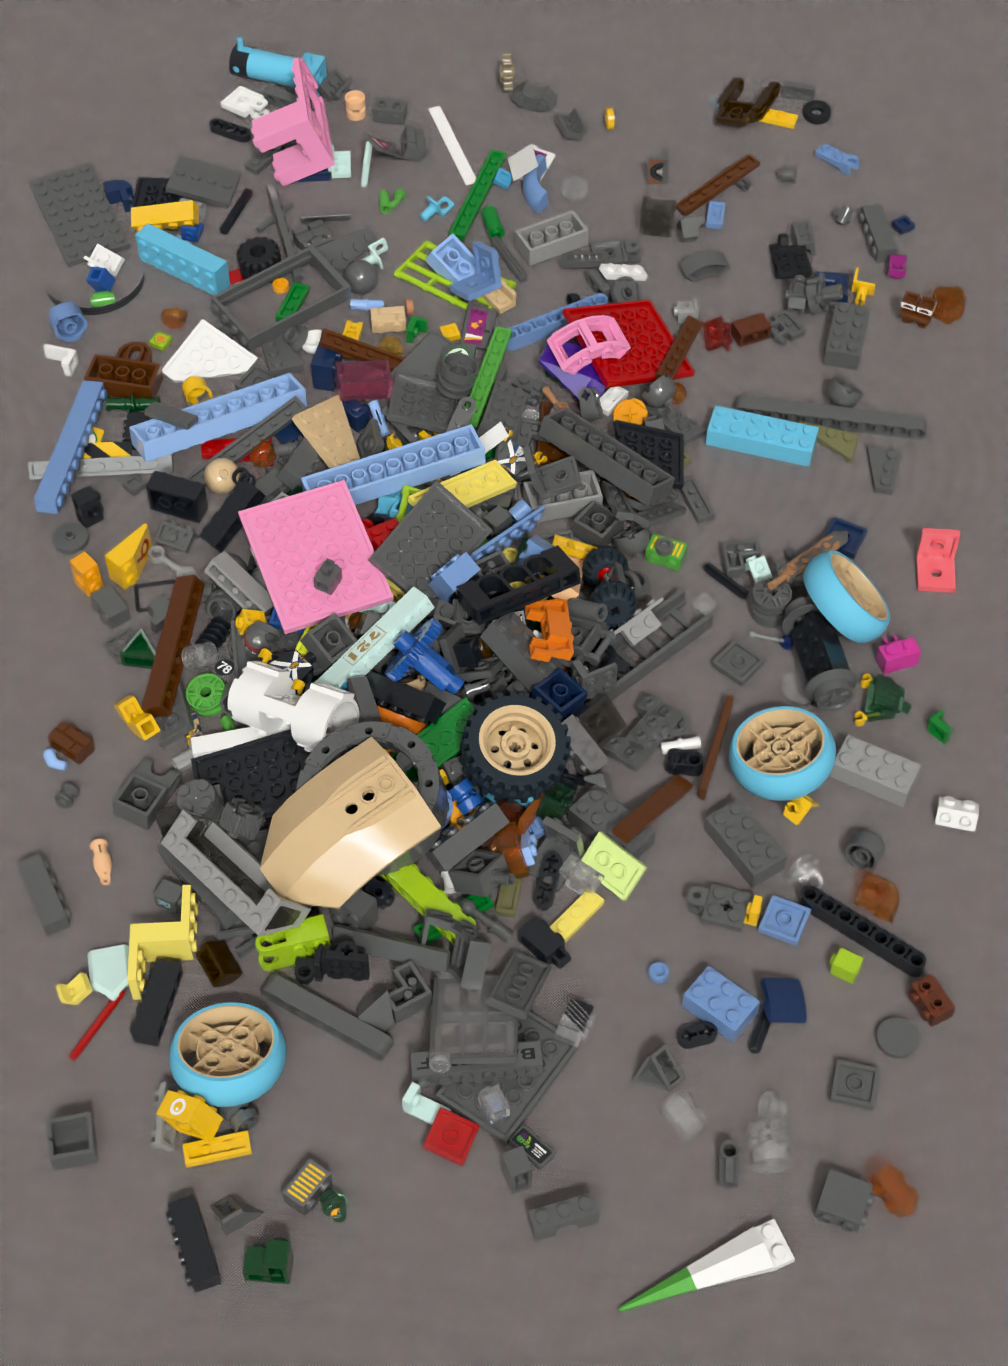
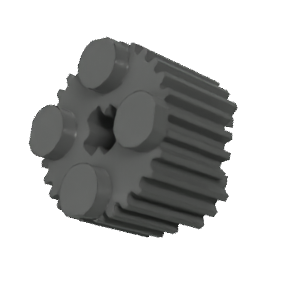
[218,797,265,840]

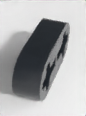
[678,1022,718,1049]

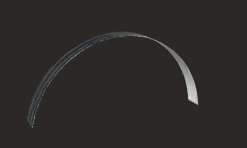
[44,272,145,315]

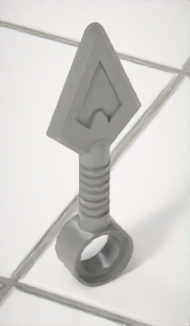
[148,545,203,582]

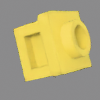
[56,973,93,1005]

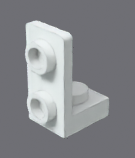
[43,344,79,377]

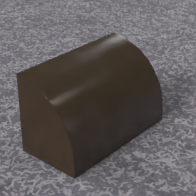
[195,941,243,988]

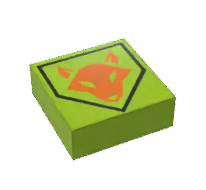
[149,331,173,351]

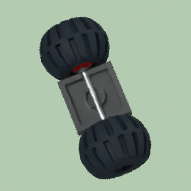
[582,546,637,627]

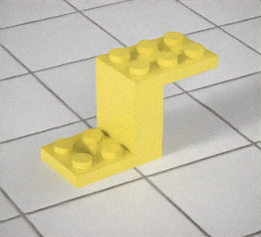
[127,885,199,1000]

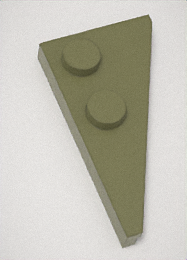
[798,421,859,463]

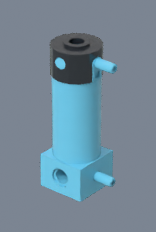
[229,37,327,99]

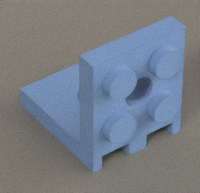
[449,241,502,301]

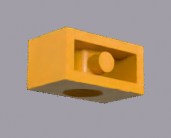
[69,551,103,597]

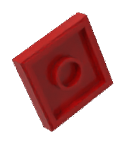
[422,1107,480,1166]

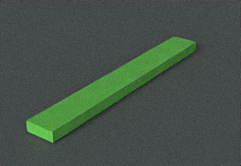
[466,326,512,427]

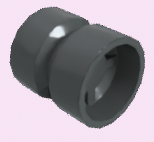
[219,1102,260,1133]

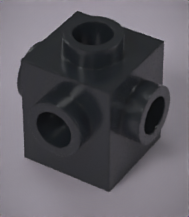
[363,877,395,911]

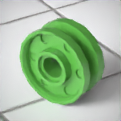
[186,673,225,717]

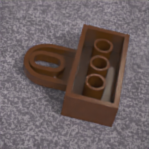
[84,341,163,398]

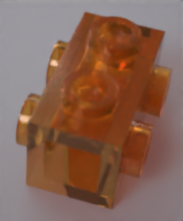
[871,1163,919,1219]

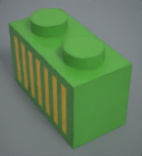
[645,533,688,571]

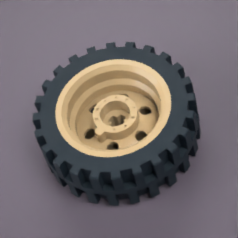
[459,691,571,804]

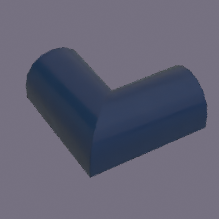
[815,271,849,303]

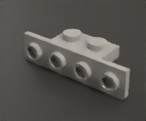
[609,597,664,647]

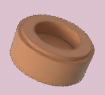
[404,298,414,316]

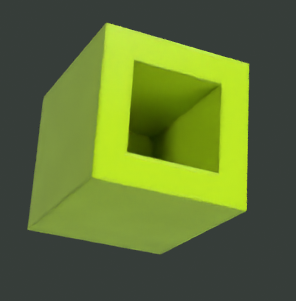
[829,948,864,984]

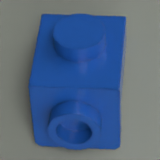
[181,223,204,242]

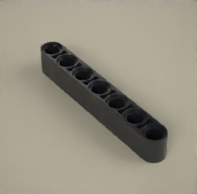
[799,885,927,977]

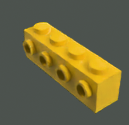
[131,200,199,232]

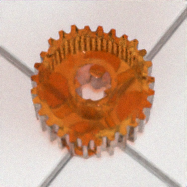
[932,285,967,324]

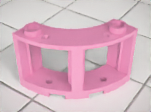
[547,315,631,375]

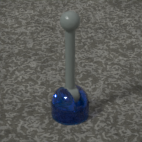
[748,630,794,651]

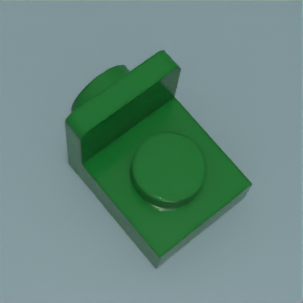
[406,316,428,343]
[927,710,953,745]

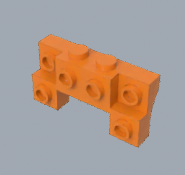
[525,598,574,662]

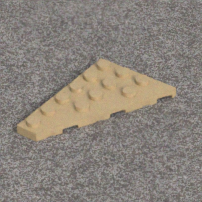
[291,395,360,469]

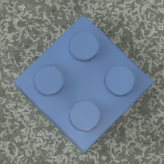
[758,895,811,946]

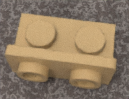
[481,279,517,314]

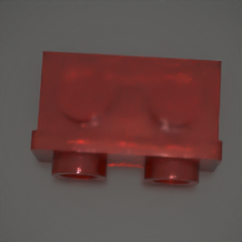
[703,316,732,352]

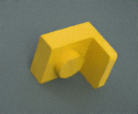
[235,609,266,635]
[744,895,763,926]

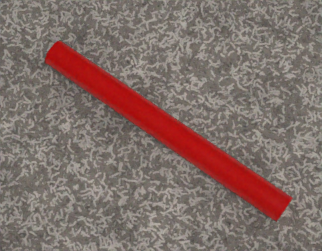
[68,991,125,1061]

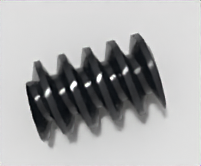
[195,617,231,659]

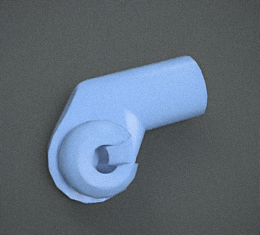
[43,748,68,771]

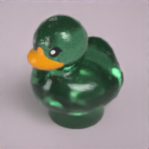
[320,1189,347,1223]

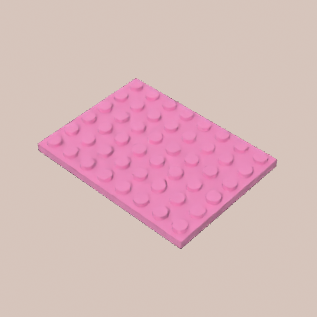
[238,480,394,634]

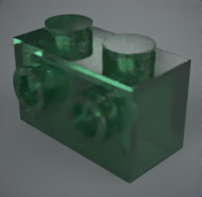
[536,782,576,820]

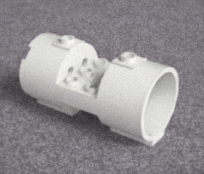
[228,661,359,752]

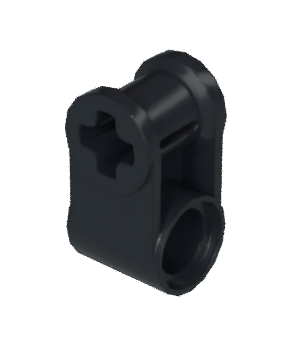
[665,748,703,777]

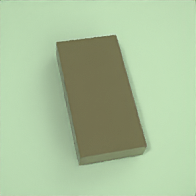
[495,878,523,918]

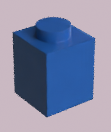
[86,267,115,292]

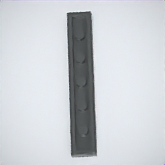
[332,924,450,973]

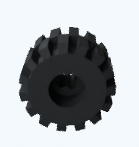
[237,236,282,285]

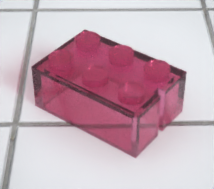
[335,360,393,401]

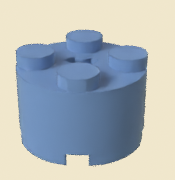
[48,301,88,342]

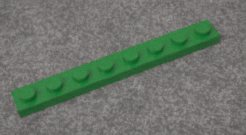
[449,149,506,241]

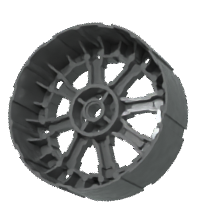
[296,721,448,875]

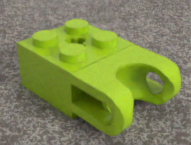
[255,914,331,971]

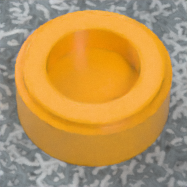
[272,278,289,294]

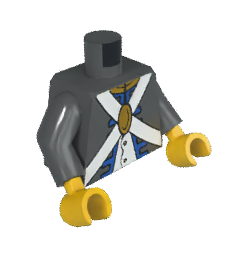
[494,427,547,482]

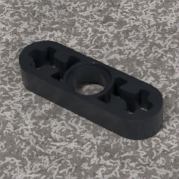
[209,118,251,143]
[534,852,563,911]

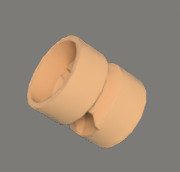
[345,90,366,121]

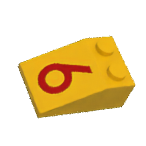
[104,523,152,590]

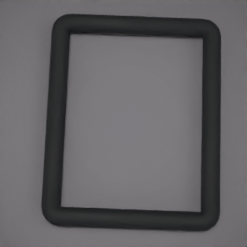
[134,580,175,612]

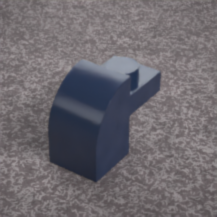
[103,179,134,212]

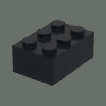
[146,471,209,524]

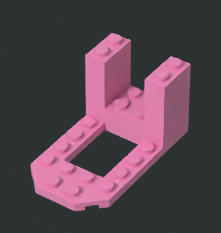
[251,57,335,186]

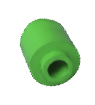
[90,290,115,307]

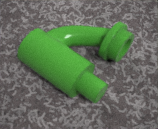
[378,189,406,214]

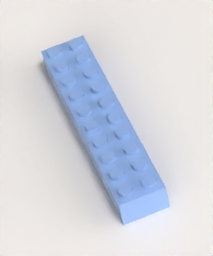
[129,373,307,462]
[301,424,486,505]

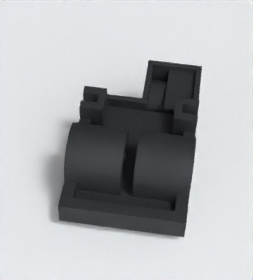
[769,233,812,279]
[295,941,370,984]

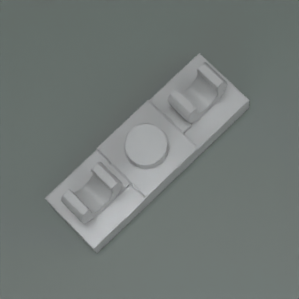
[150,1082,179,1152]

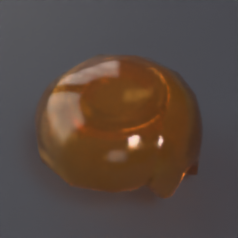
[160,307,188,329]
[250,439,276,468]

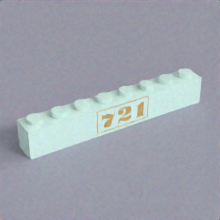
[303,587,435,694]

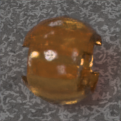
[672,382,687,404]

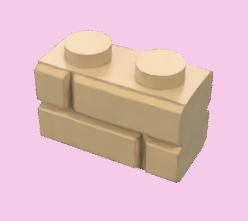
[370,306,406,333]

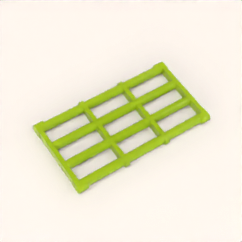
[393,240,517,310]

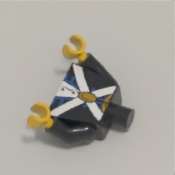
[258,648,317,695]

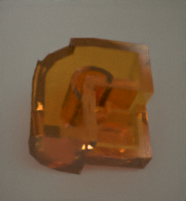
[854,872,901,923]

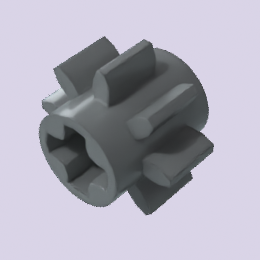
[834,205,855,226]

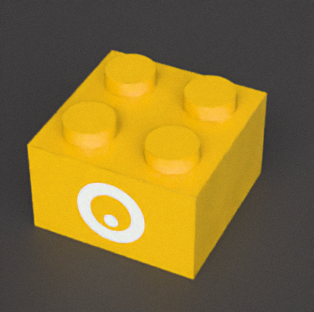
[156,1090,223,1142]

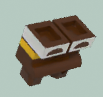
[899,291,938,329]

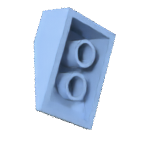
[425,234,476,283]

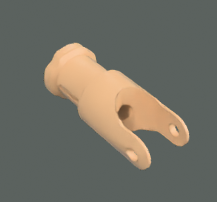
[90,838,112,885]

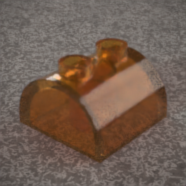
[490,821,530,878]

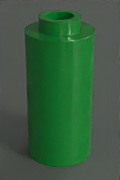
[481,205,505,238]

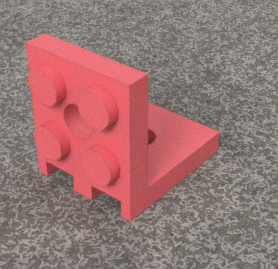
[916,528,960,593]

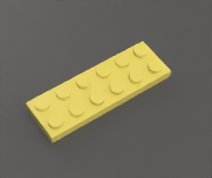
[408,460,517,508]

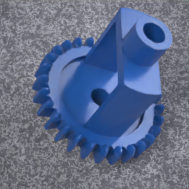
[385,617,465,694]

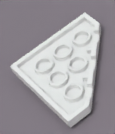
[162,319,258,383]

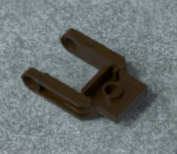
[716,77,780,127]

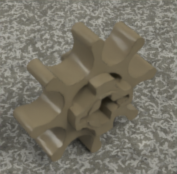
[499,53,515,92]

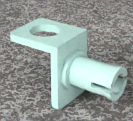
[362,237,388,270]

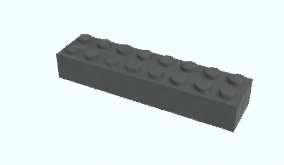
[539,407,675,507]

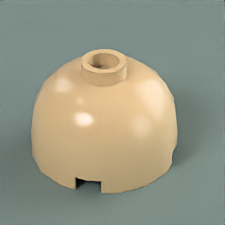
[203,458,240,494]

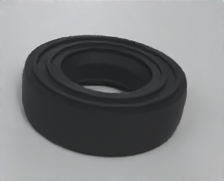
[803,100,831,124]

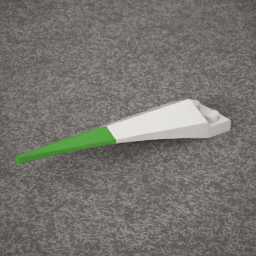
[619,1219,795,1312]

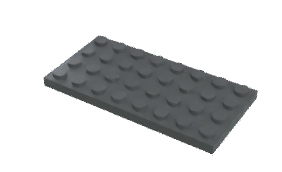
[28,163,131,267]

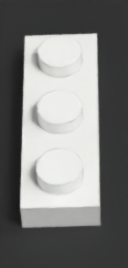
[599,263,648,281]

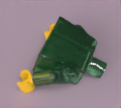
[854,673,912,727]

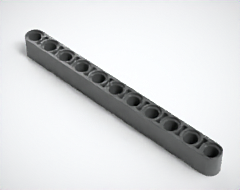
[735,395,927,440]

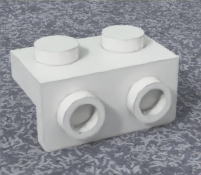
[84,244,125,277]
[935,796,979,832]

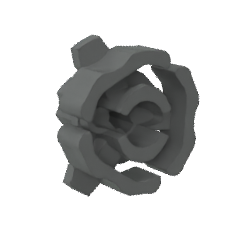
[806,272,843,315]

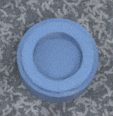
[648,962,669,984]

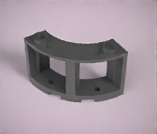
[419,908,491,991]

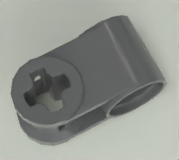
[578,387,603,422]

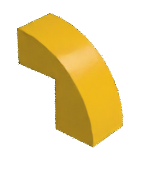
[113,695,161,741]

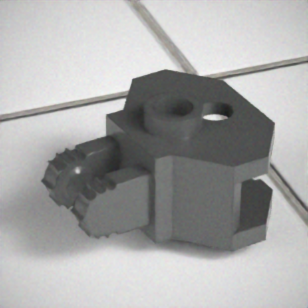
[785,275,808,314]

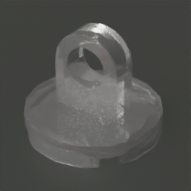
[784,852,823,889]

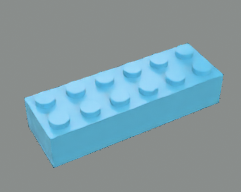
[135,223,230,295]
[706,405,819,467]

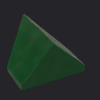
[120,627,156,669]

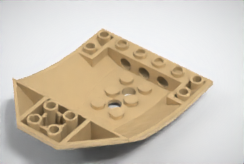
[260,737,441,909]

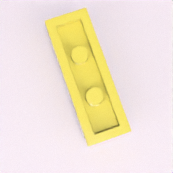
[550,888,605,943]

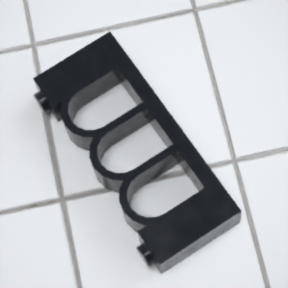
[456,545,581,625]

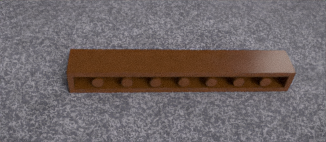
[141,574,205,718]

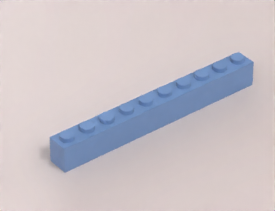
[34,380,107,514]

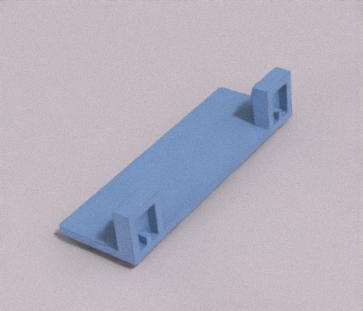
[470,505,545,562]

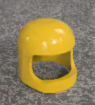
[182,376,212,405]

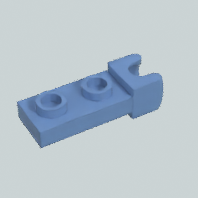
[815,143,859,175]

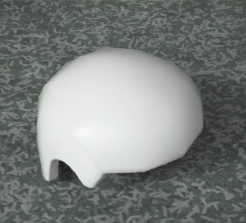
[302,329,322,354]

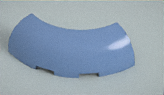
[523,154,549,214]

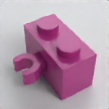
[876,634,921,675]

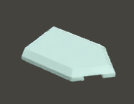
[361,141,373,187]
[87,944,129,1001]

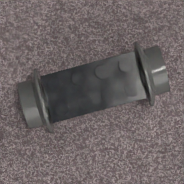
[782,596,857,711]

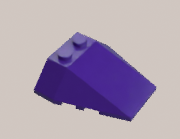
[539,341,606,401]

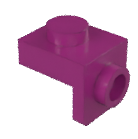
[888,254,907,279]

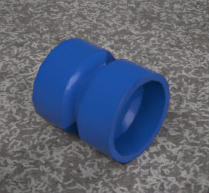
[448,777,483,815]

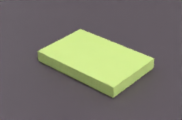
[578,831,648,901]

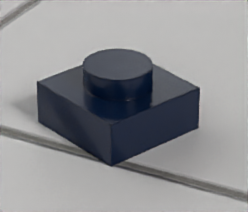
[892,215,915,235]

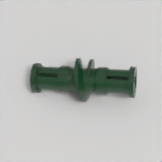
[106,393,161,412]

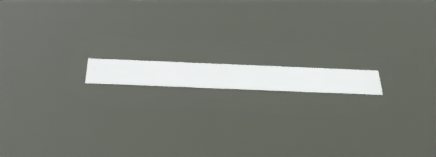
[428,106,476,185]

